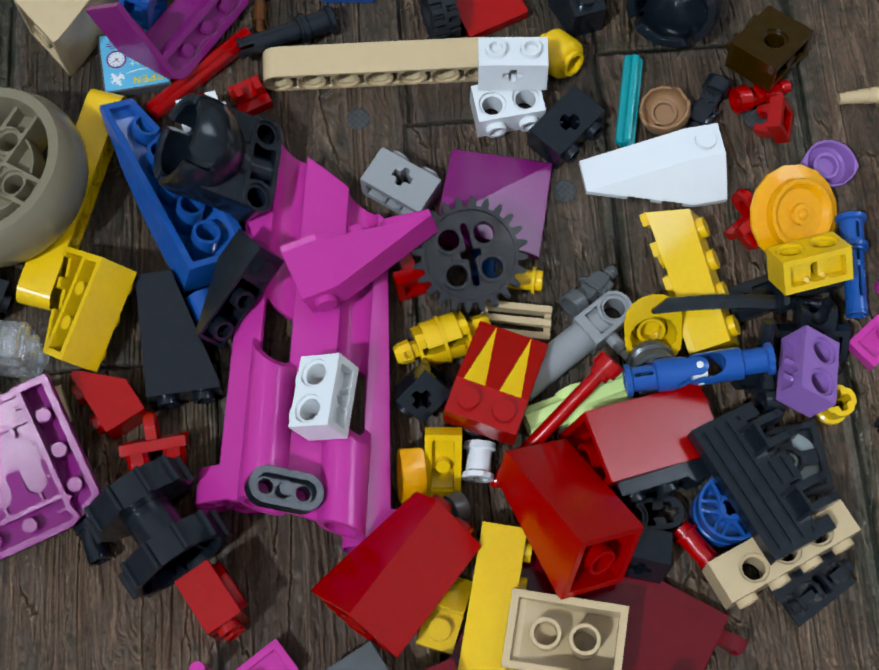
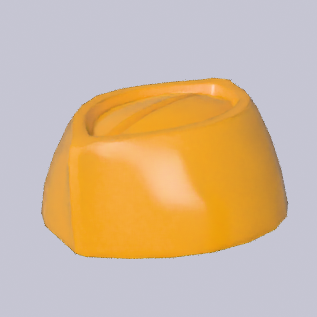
[397,448,427,504]

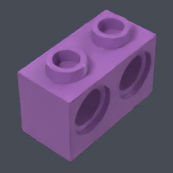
[776,325,840,418]

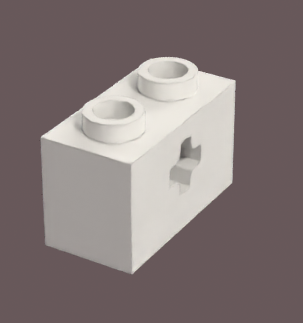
[478,37,549,90]

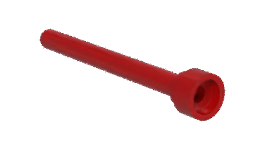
[489,350,624,489]

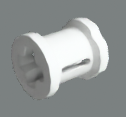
[461,439,496,483]

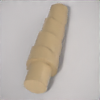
[837,86,879,105]

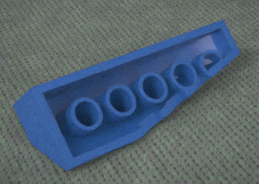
[99,98,242,293]

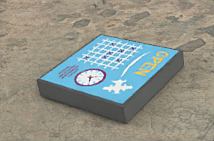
[97,29,172,96]

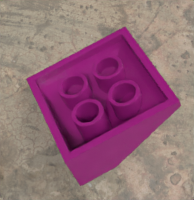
[438,149,552,260]

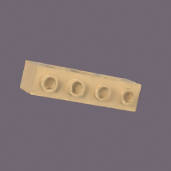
[702,491,861,610]

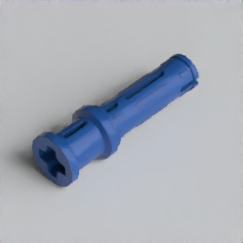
[835,211,869,319]

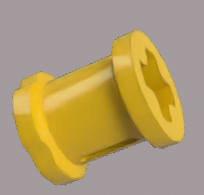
[816,384,857,425]

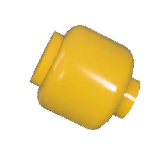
[539,28,584,79]

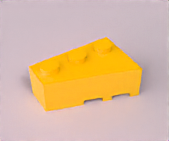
[43,246,137,373]

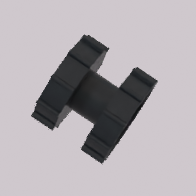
[83,454,231,600]

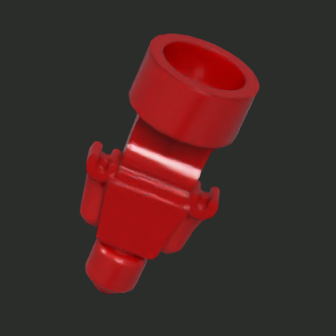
[728,80,792,114]

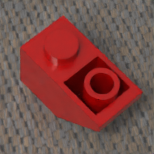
[70,370,148,441]

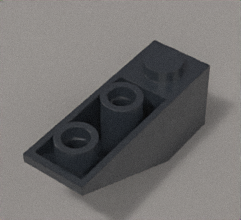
[195,229,284,349]

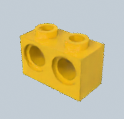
[766,231,854,296]

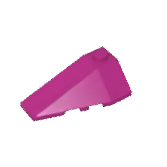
[280,209,439,313]

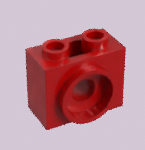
[174,559,251,642]

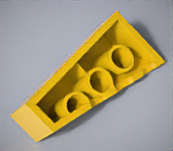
[639,208,741,355]

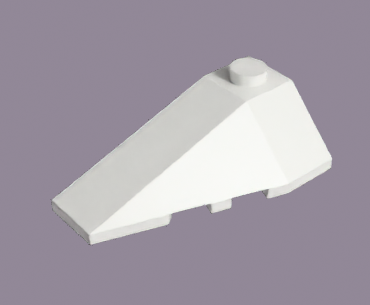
[579,123,728,208]

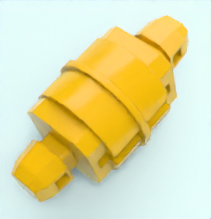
[392,311,491,366]

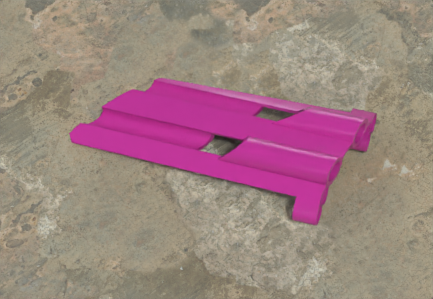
[195,143,396,554]

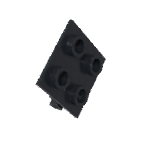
[750,538,856,627]

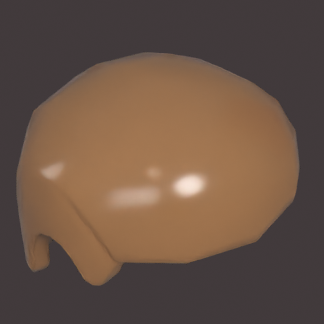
[639,86,691,136]

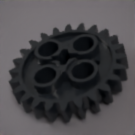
[412,196,529,313]

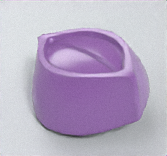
[799,140,859,189]

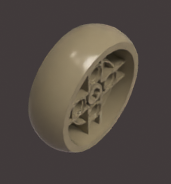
[0,87,89,268]

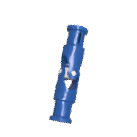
[622,342,776,397]

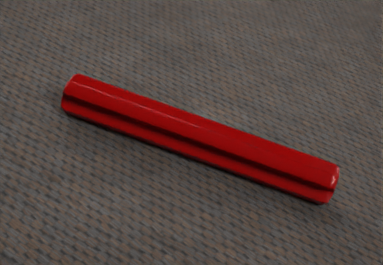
[145,27,252,120]

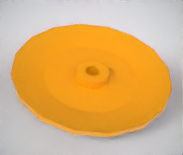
[750,164,837,253]

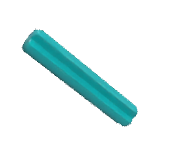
[614,54,643,148]

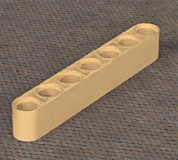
[262,37,478,91]

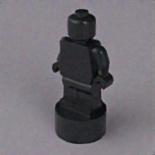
[687,73,732,128]

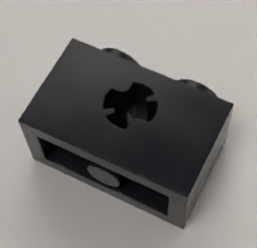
[527,85,605,170]

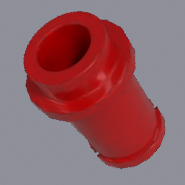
[672,520,719,569]

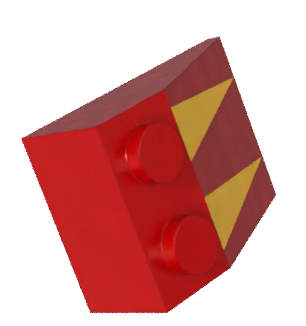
[443,321,549,446]

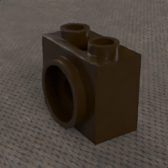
[725,5,814,92]

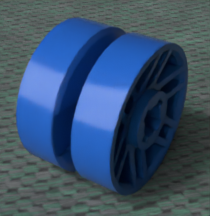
[690,477,752,548]

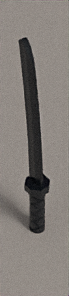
[651,291,823,314]

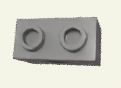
[360,147,441,215]

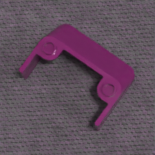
[85,0,249,79]

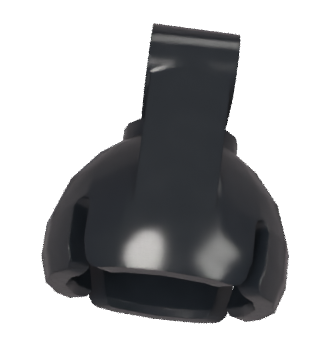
[626,0,727,48]
[153,92,282,222]

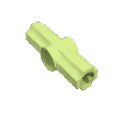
[523,372,633,435]

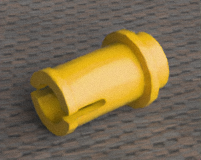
[500,266,543,294]

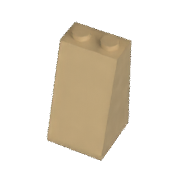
[13,0,118,77]

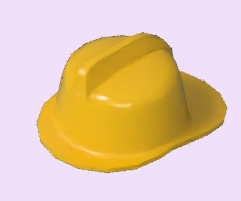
[624,294,682,357]

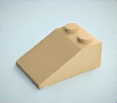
[501,588,629,670]

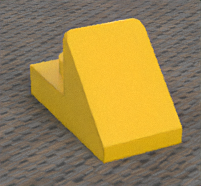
[424,427,462,498]
[416,577,473,655]

